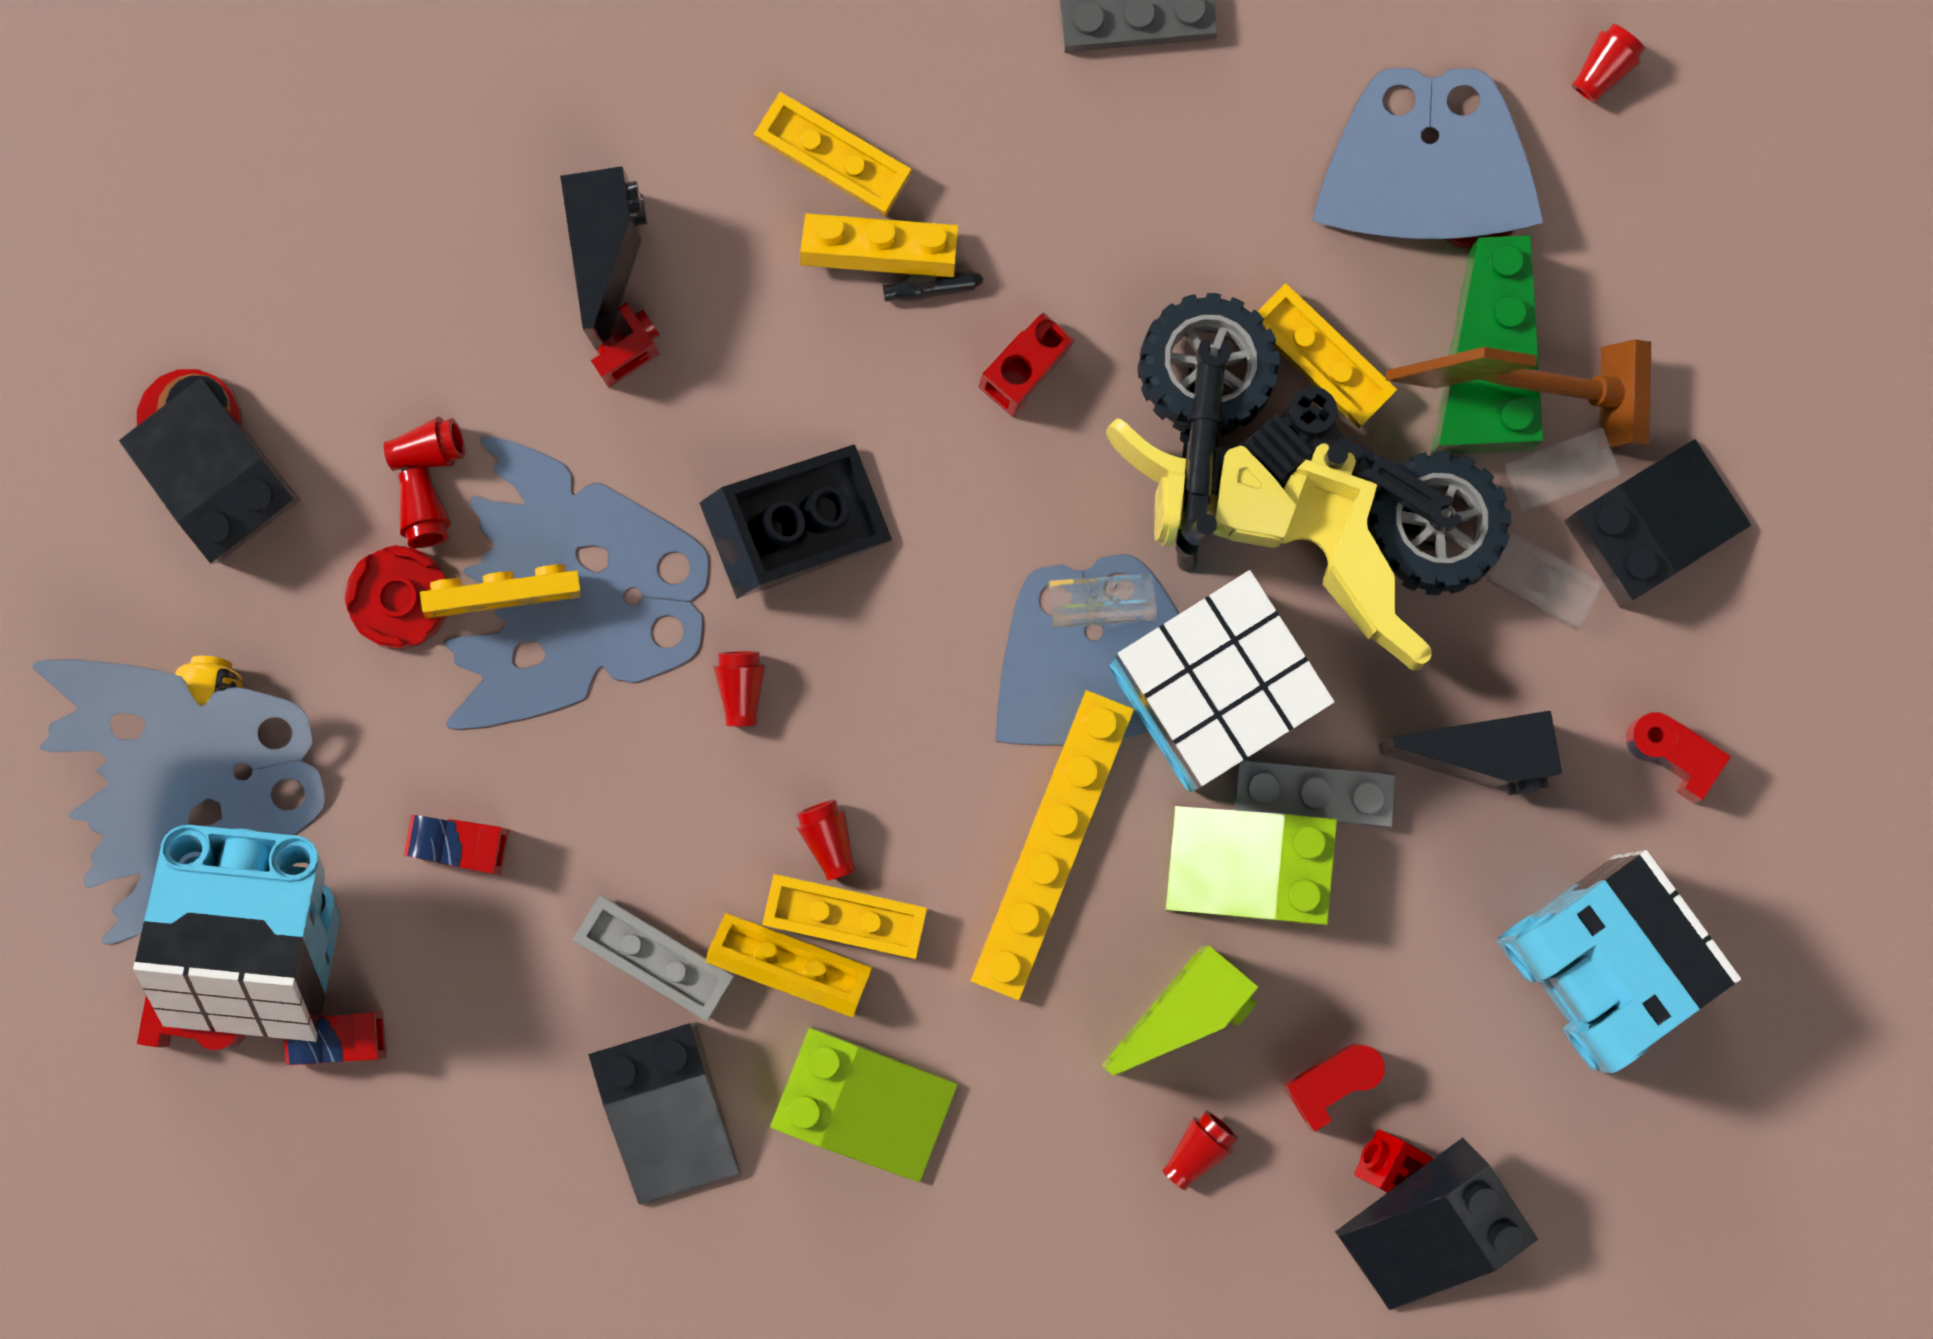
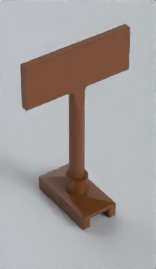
[1386,339,1652,451]

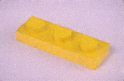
[753,92,912,217]
[800,213,958,277]
[1257,283,1397,429]
[420,564,580,619]
[762,874,927,959]
[705,913,872,1018]

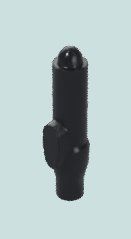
[882,270,984,302]

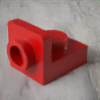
[590,302,660,388]
[1354,1129,1434,1193]

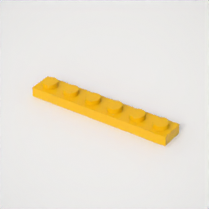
[971,690,1134,1001]

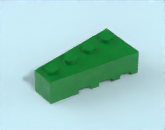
[1430,235,1543,456]

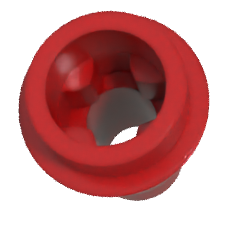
[1571,24,1645,103]
[384,417,465,471]
[398,467,451,548]
[713,651,765,727]
[796,799,856,881]
[1162,1110,1238,1191]

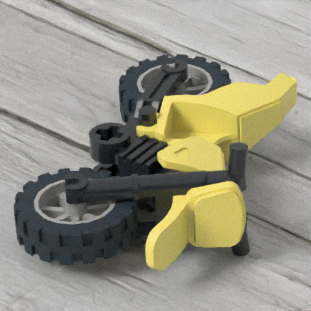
[1106,293,1511,671]

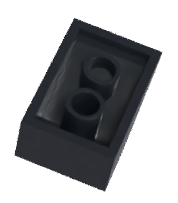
[560,166,648,350]
[119,377,300,564]
[1564,439,1751,607]
[699,444,892,599]
[1379,710,1562,796]
[588,1022,740,1205]
[1335,1137,1539,1310]

